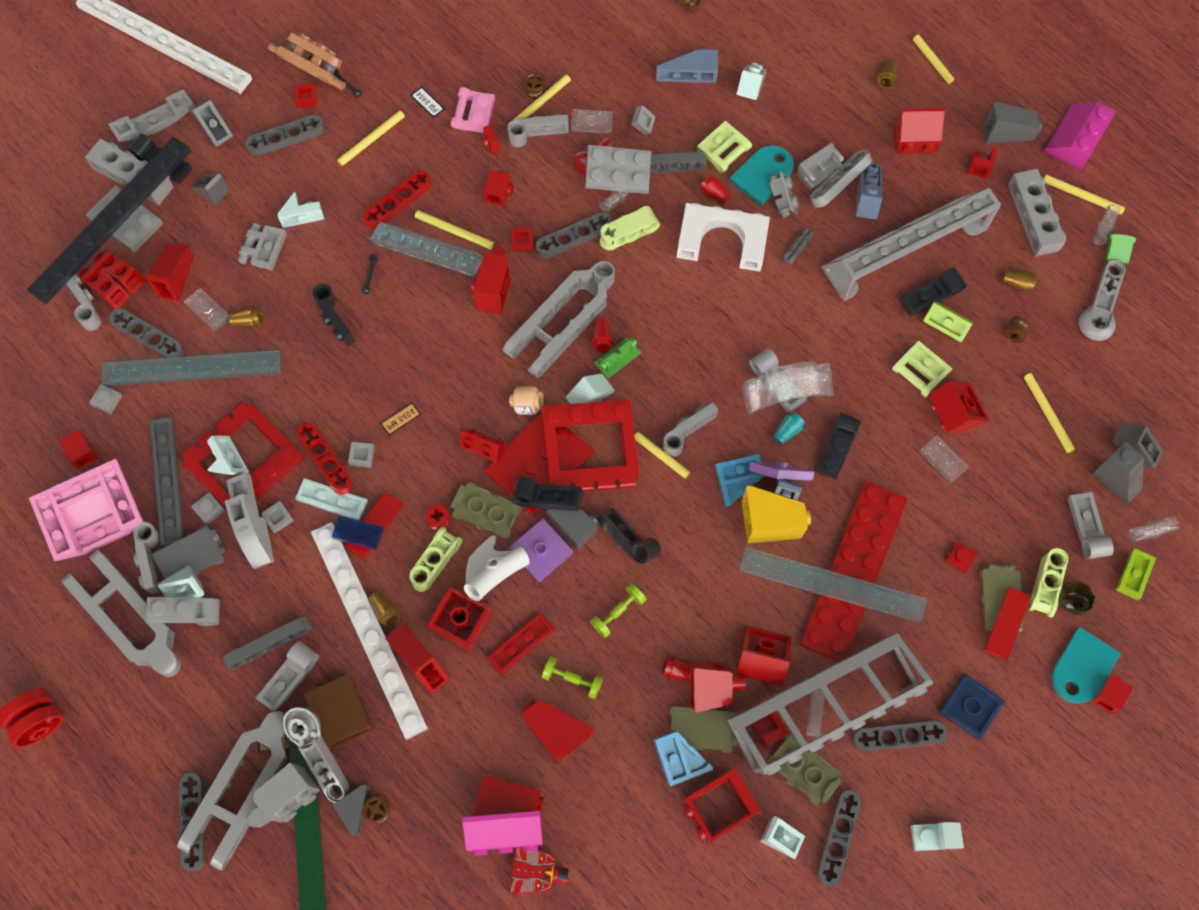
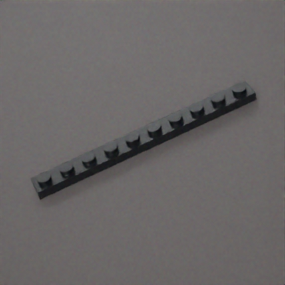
[27,136,192,305]

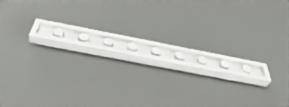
[76,0,252,94]
[311,522,428,740]

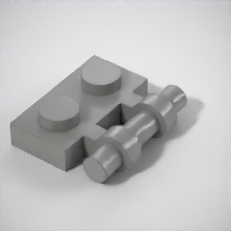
[238,223,287,271]

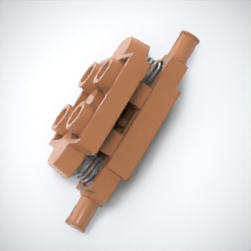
[268,32,346,91]

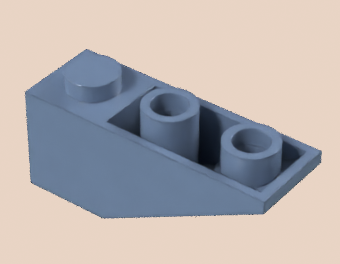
[856,162,883,220]

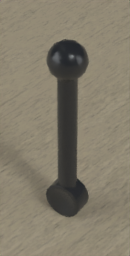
[332,69,361,97]
[362,254,378,294]

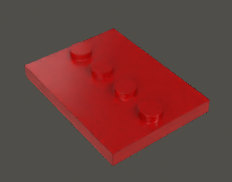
[484,413,594,517]

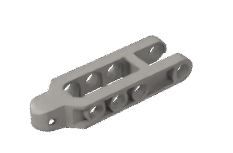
[503,261,615,378]
[61,549,182,677]
[177,711,288,871]

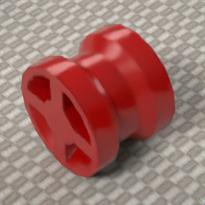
[426,504,450,531]

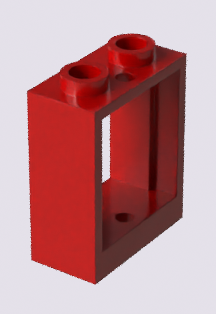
[682,768,761,844]

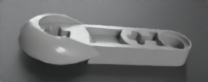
[1079,260,1126,341]
[283,706,350,803]

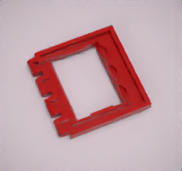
[541,400,639,492]
[180,401,305,509]

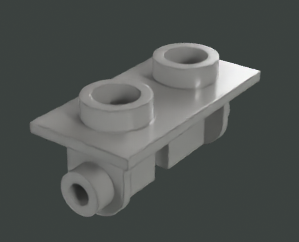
[769,171,799,218]

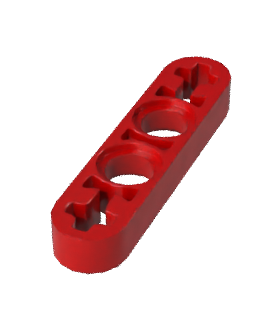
[363,170,431,229]
[296,423,352,495]

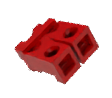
[79,251,146,310]

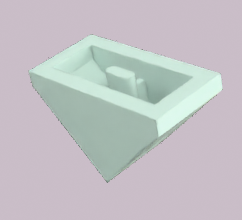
[566,374,614,404]
[157,565,204,598]
[760,816,805,859]

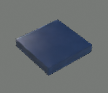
[938,673,1005,741]

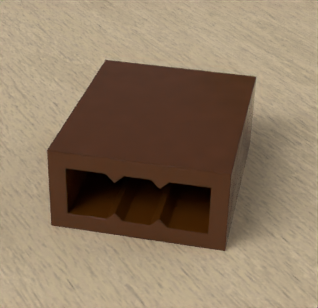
[304,673,374,750]

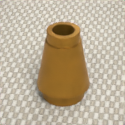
[877,59,898,89]
[1003,270,1038,293]
[229,306,264,327]
[368,591,400,627]

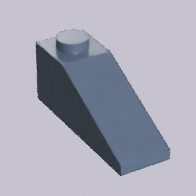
[656,49,718,83]
[773,479,802,501]

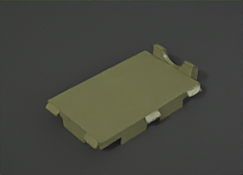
[450,482,522,539]
[980,564,1023,632]
[669,706,738,753]
[767,734,842,806]

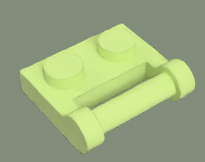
[697,121,752,173]
[892,341,952,398]

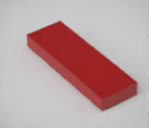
[344,492,404,560]
[984,587,1032,661]
[486,612,555,676]

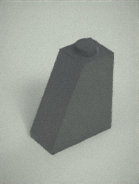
[983,102,1042,144]
[1092,442,1144,505]

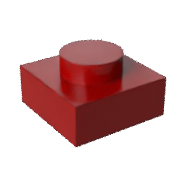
[295,84,317,107]
[481,124,500,155]
[511,228,533,251]
[945,541,978,574]

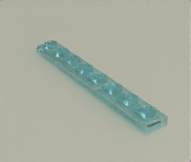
[102,350,281,386]
[739,547,927,623]

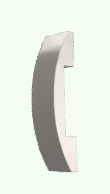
[108,89,194,142]

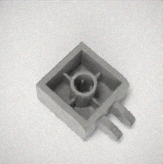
[247,762,320,828]

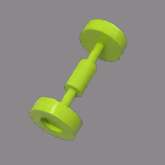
[590,583,646,638]
[542,656,604,700]

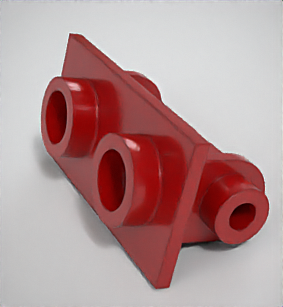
[460,428,506,463]

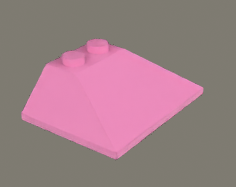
[29,459,143,561]

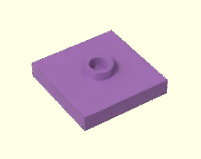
[749,461,814,480]
[509,519,573,582]

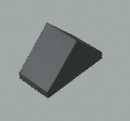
[190,173,229,206]
[333,785,371,837]

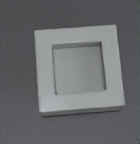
[631,105,656,135]
[89,384,122,414]
[348,442,375,468]
[191,492,225,525]
[261,501,294,534]

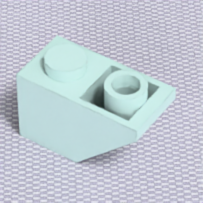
[736,63,767,100]

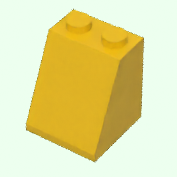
[741,486,811,544]

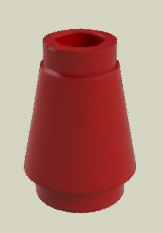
[700,175,732,204]
[592,318,613,352]
[662,656,690,682]

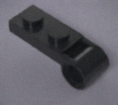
[127,133,192,184]
[899,267,967,317]
[312,284,355,346]
[816,412,862,480]
[511,476,583,511]
[597,508,661,564]

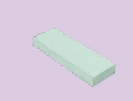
[295,478,368,522]

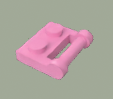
[451,87,495,133]

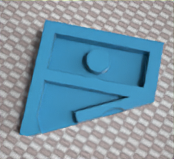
[715,454,765,507]
[653,730,713,786]

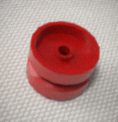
[0,688,64,749]

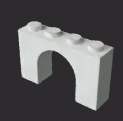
[677,203,770,271]

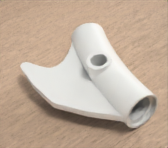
[464,535,529,601]

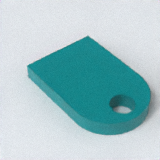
[729,146,794,207]
[1051,627,1121,704]

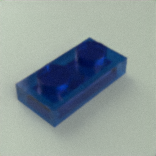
[332,516,384,551]

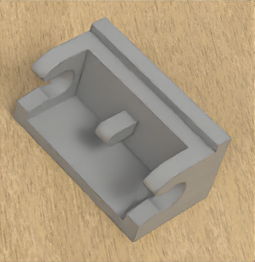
[797,143,844,191]

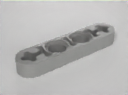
[810,149,873,208]

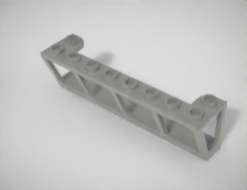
[821,188,1001,301]
[727,633,933,775]

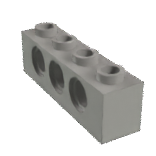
[85,139,173,206]
[1008,169,1066,256]

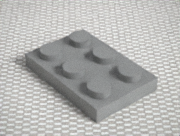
[585,145,651,194]
[86,185,163,253]

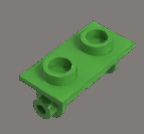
[594,337,641,379]

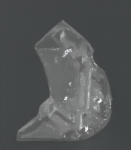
[742,362,834,414]

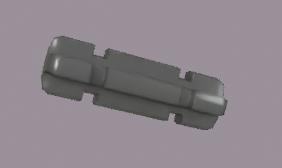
[783,228,813,264]

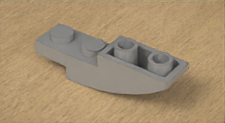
[225,473,274,569]

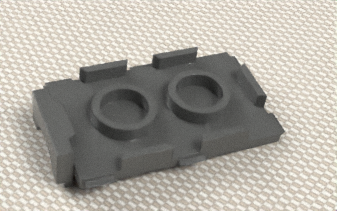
[151,525,227,580]

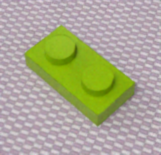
[923,301,974,342]
[1116,548,1156,600]

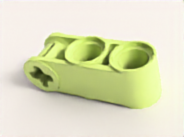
[600,206,660,251]
[410,527,463,592]
[1028,548,1068,618]

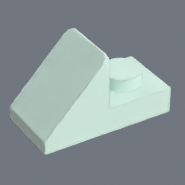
[278,192,324,228]
[207,436,249,475]
[911,822,964,851]

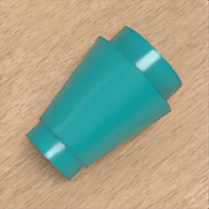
[773,412,805,445]

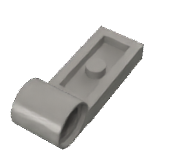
[508,114,569,147]
[66,274,102,331]
[749,348,807,414]
[663,403,718,458]
[1068,492,1113,559]
[133,522,161,595]
[146,597,220,626]
[256,641,319,711]

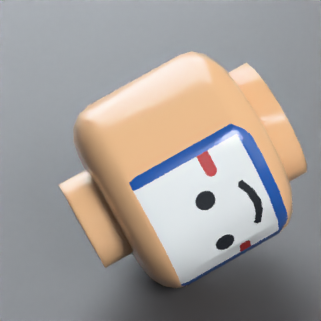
[509,386,544,415]

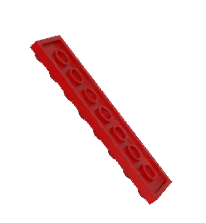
[800,480,908,662]

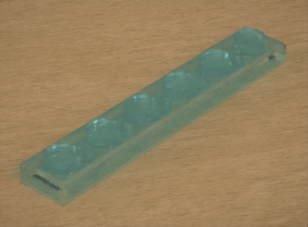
[370,222,484,277]

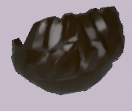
[1058,581,1096,615]

